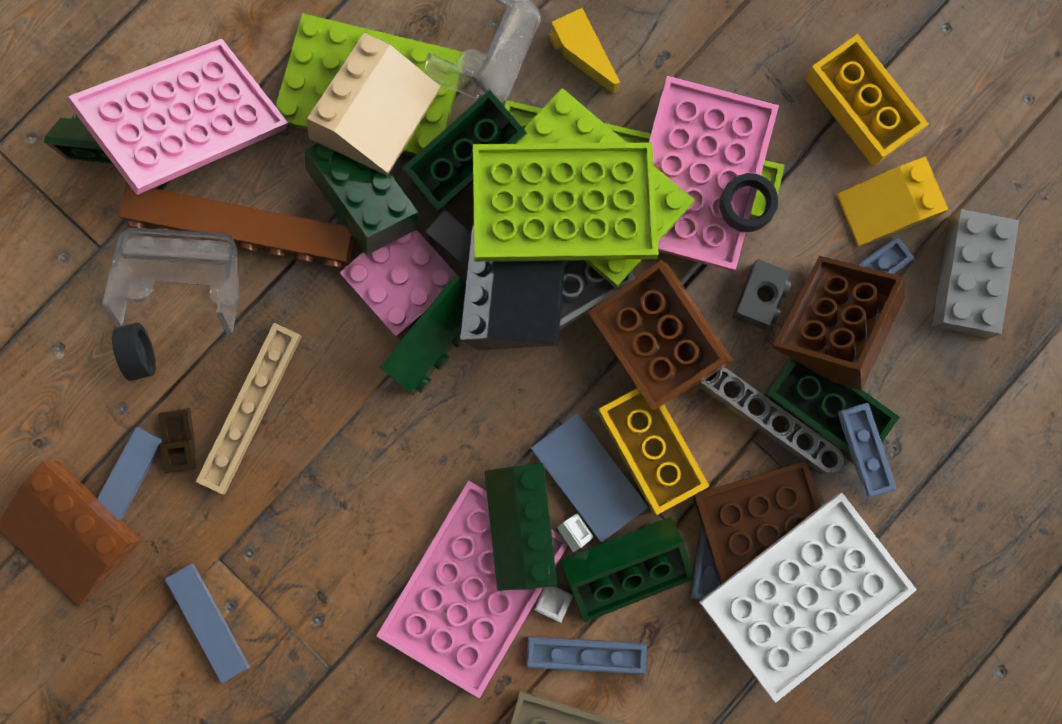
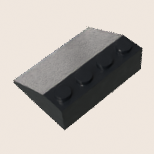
[460,226,565,350]

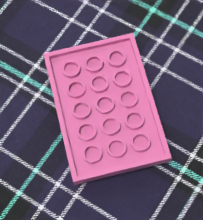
[68,39,288,195]
[649,76,779,272]
[377,480,568,698]

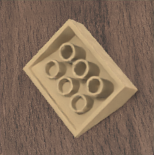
[307,33,441,176]

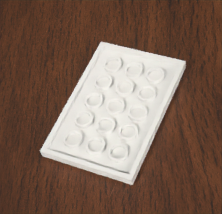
[699,493,916,703]

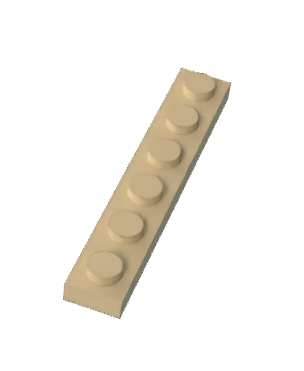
[196,323,302,494]

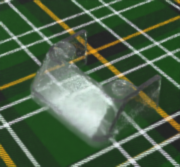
[425,0,541,104]
[102,228,240,334]

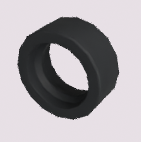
[719,173,779,232]
[112,323,156,381]

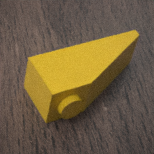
[549,8,620,94]

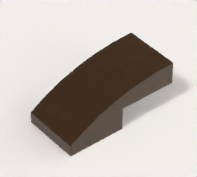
[158,408,196,473]

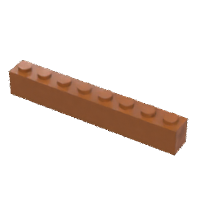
[118,183,356,269]

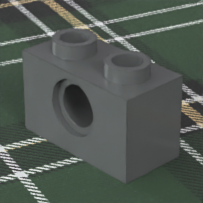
[732,259,791,330]

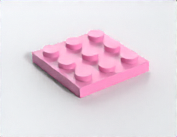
[339,229,458,338]

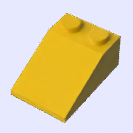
[836,156,948,247]

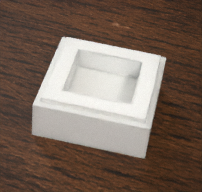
[557,513,594,552]
[534,586,573,623]

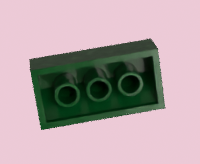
[402,89,528,212]
[44,115,113,164]
[379,274,466,395]
[484,463,558,591]
[560,517,694,623]

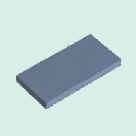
[531,413,648,543]

